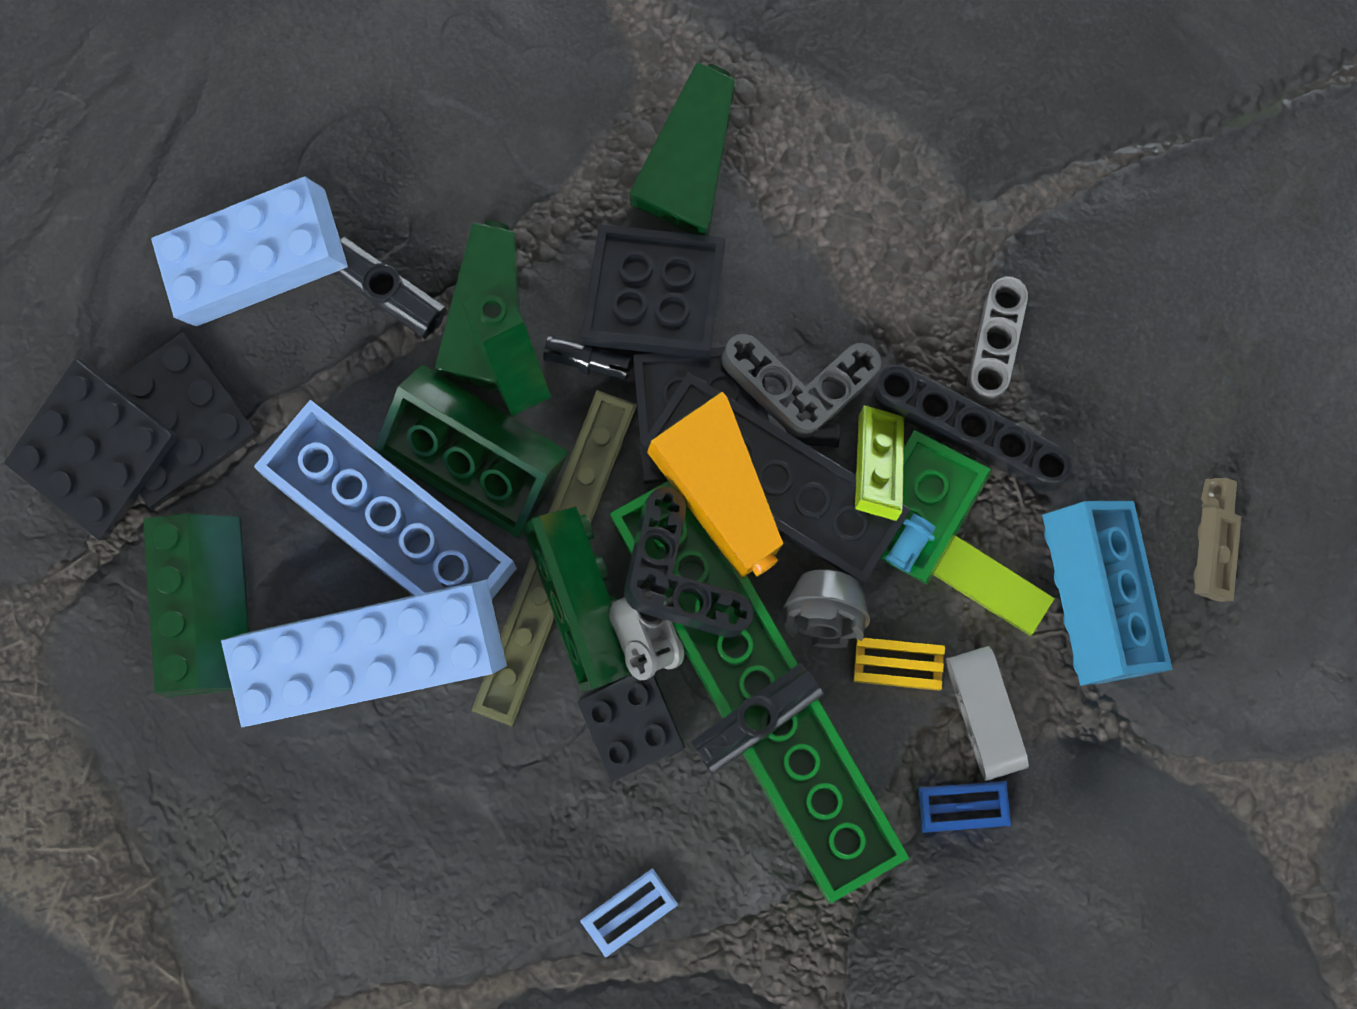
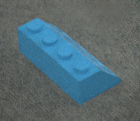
[1042,501,1173,686]

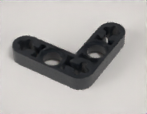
[624,487,754,637]

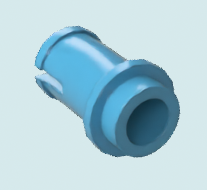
[885,514,936,573]

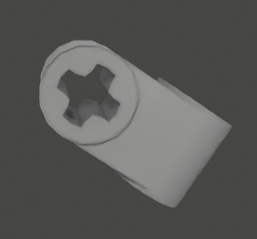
[609,588,684,680]

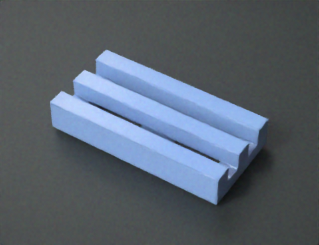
[580,868,678,957]

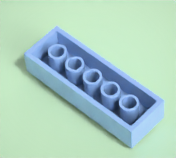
[254,400,517,599]
[221,579,507,727]

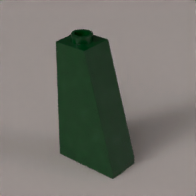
[629,62,735,236]
[435,221,520,392]
[462,281,551,417]

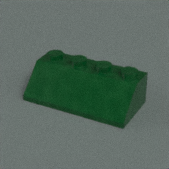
[374,364,568,538]
[522,506,639,692]
[143,514,249,698]

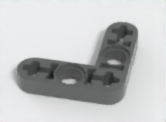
[721,334,881,438]

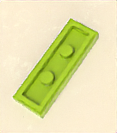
[855,405,904,521]
[933,536,1055,636]

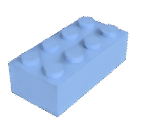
[151,176,348,327]

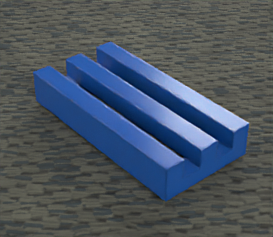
[917,781,1011,833]

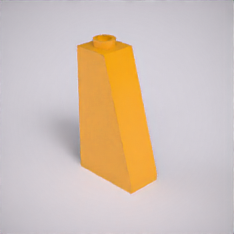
[647,392,783,579]

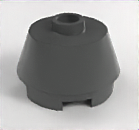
[783,570,870,648]

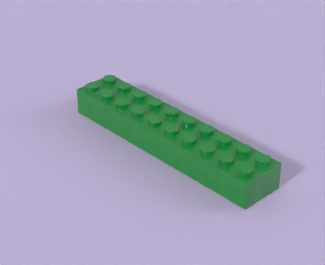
[609,481,909,904]

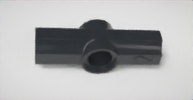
[332,237,447,339]
[690,663,824,775]

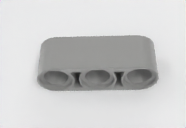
[967,277,1028,405]
[946,646,1029,781]

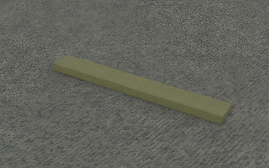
[471,390,637,727]

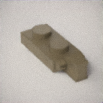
[1194,478,1241,602]

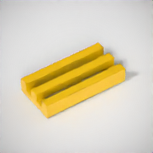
[853,638,945,691]

